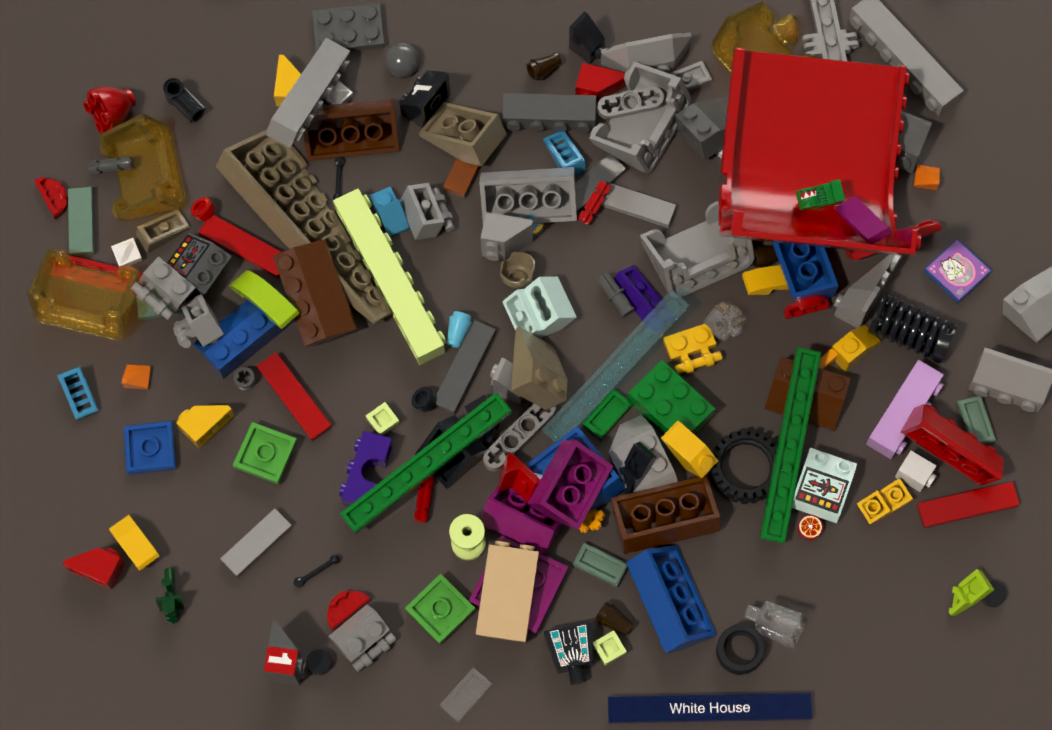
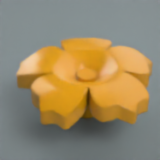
[579,508,605,533]

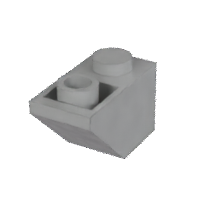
[490,358,523,404]

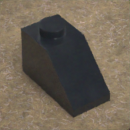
[569,11,605,64]

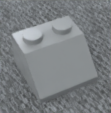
[481,212,533,261]

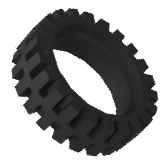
[709,429,777,504]

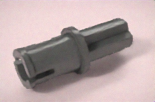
[598,272,635,318]

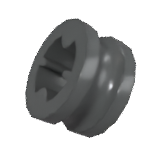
[233,367,256,391]

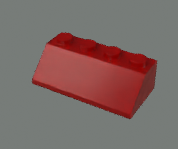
[901,404,1004,486]

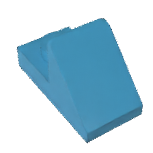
[369,187,410,238]

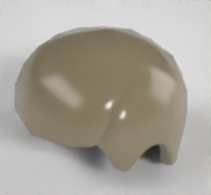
[500,252,536,289]

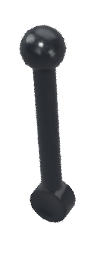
[333,157,344,200]
[294,555,339,588]

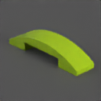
[229,270,299,329]

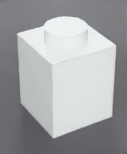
[895,451,936,492]

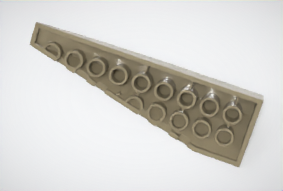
[216,129,392,324]

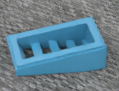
[543,131,586,176]
[57,366,99,420]

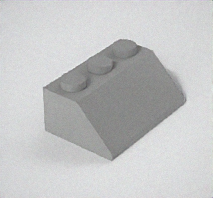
[968,348,1052,412]

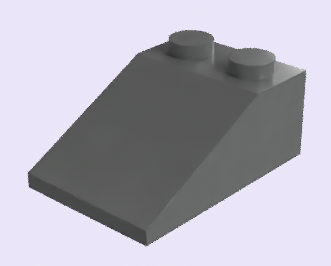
[675,97,728,160]

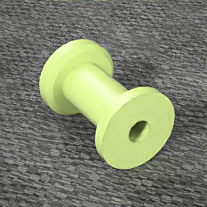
[449,514,486,560]

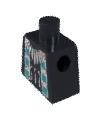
[544,622,593,685]

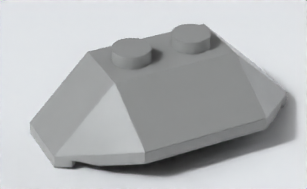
[600,32,692,73]
[608,415,678,493]

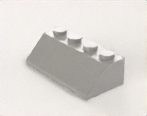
[479,167,577,224]

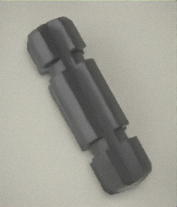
[88,155,134,174]

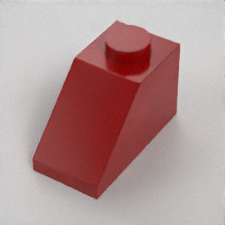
[575,63,626,102]
[62,547,125,589]

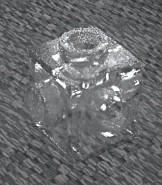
[703,300,747,341]

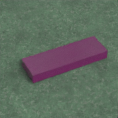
[835,196,891,245]

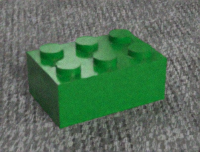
[627,360,715,435]

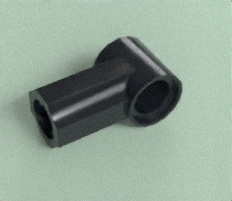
[163,78,206,123]

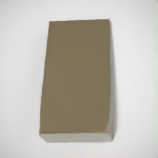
[136,209,190,253]

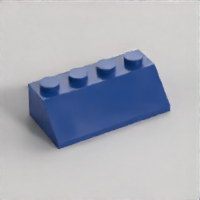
[772,242,838,301]
[193,300,296,379]
[626,545,717,653]

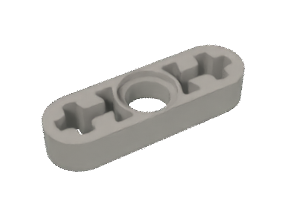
[597,87,664,119]

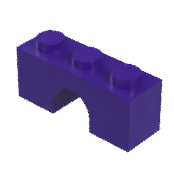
[339,431,393,507]

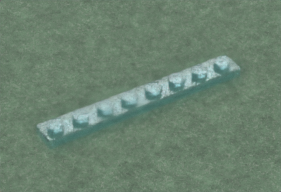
[542,290,690,443]

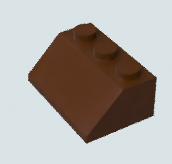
[765,357,851,431]

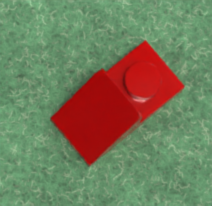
[498,452,540,502]

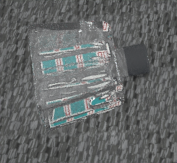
[744,601,804,650]

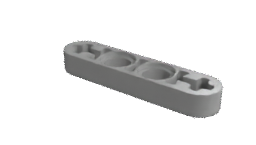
[483,404,556,472]

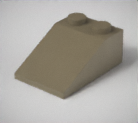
[419,102,507,166]
[511,327,568,410]

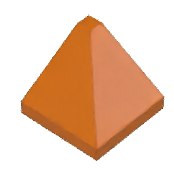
[913,165,940,191]
[122,364,151,390]

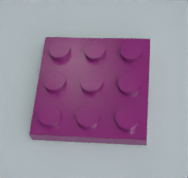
[469,535,568,635]

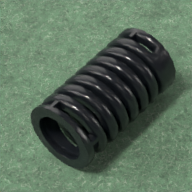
[868,293,958,364]

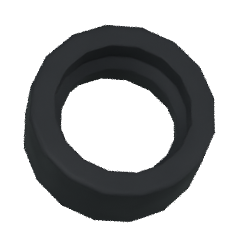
[716,624,765,675]

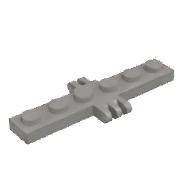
[802,0,859,61]

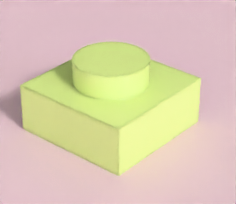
[365,402,400,436]
[592,630,627,666]

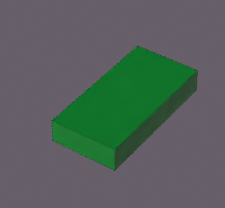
[582,389,632,441]

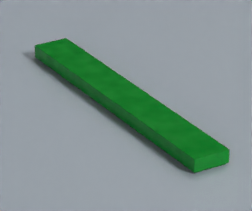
[759,347,821,544]
[340,392,512,534]

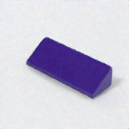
[613,265,678,335]

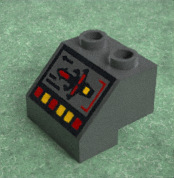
[167,233,231,296]

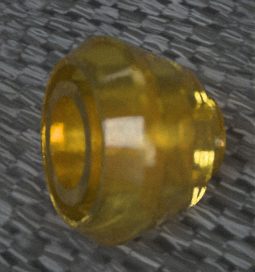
[773,13,799,45]

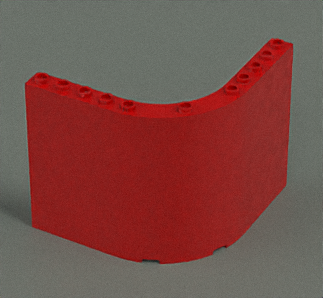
[718,48,921,255]

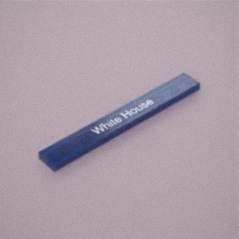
[608,693,812,724]

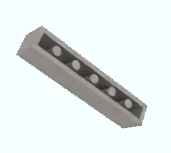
[849,0,964,116]
[265,38,350,148]

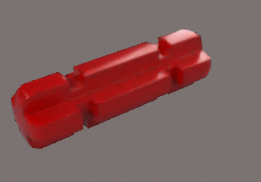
[578,181,611,225]
[414,476,434,523]

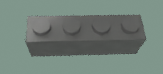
[502,93,596,133]

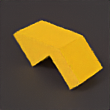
[109,515,160,571]

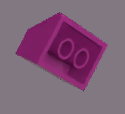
[527,440,613,530]
[480,485,563,555]

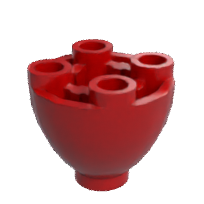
[83,86,136,134]

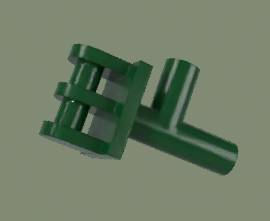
[156,568,185,624]

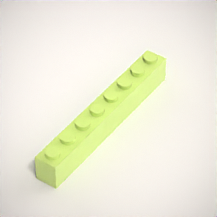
[333,189,447,366]

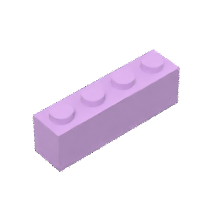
[866,360,944,459]

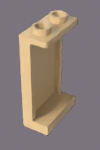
[476,541,539,642]

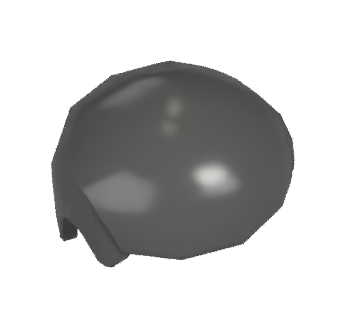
[385,43,419,78]

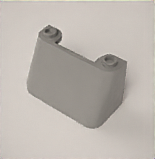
[589,61,691,174]
[640,201,754,299]

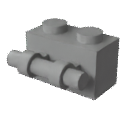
[400,183,455,240]
[130,256,195,320]
[173,294,224,348]
[328,604,397,672]

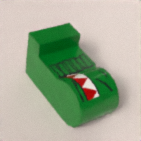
[796,179,845,211]

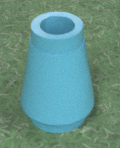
[447,311,472,348]

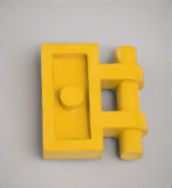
[663,323,722,374]

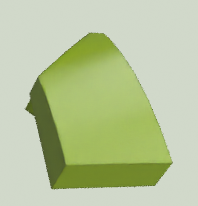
[949,569,994,616]

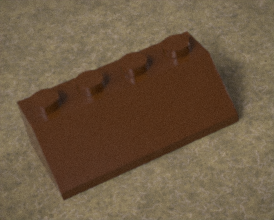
[304,98,399,161]
[273,239,357,346]
[611,475,720,554]

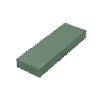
[68,187,94,256]

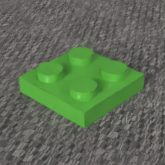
[233,422,298,485]
[405,573,476,645]

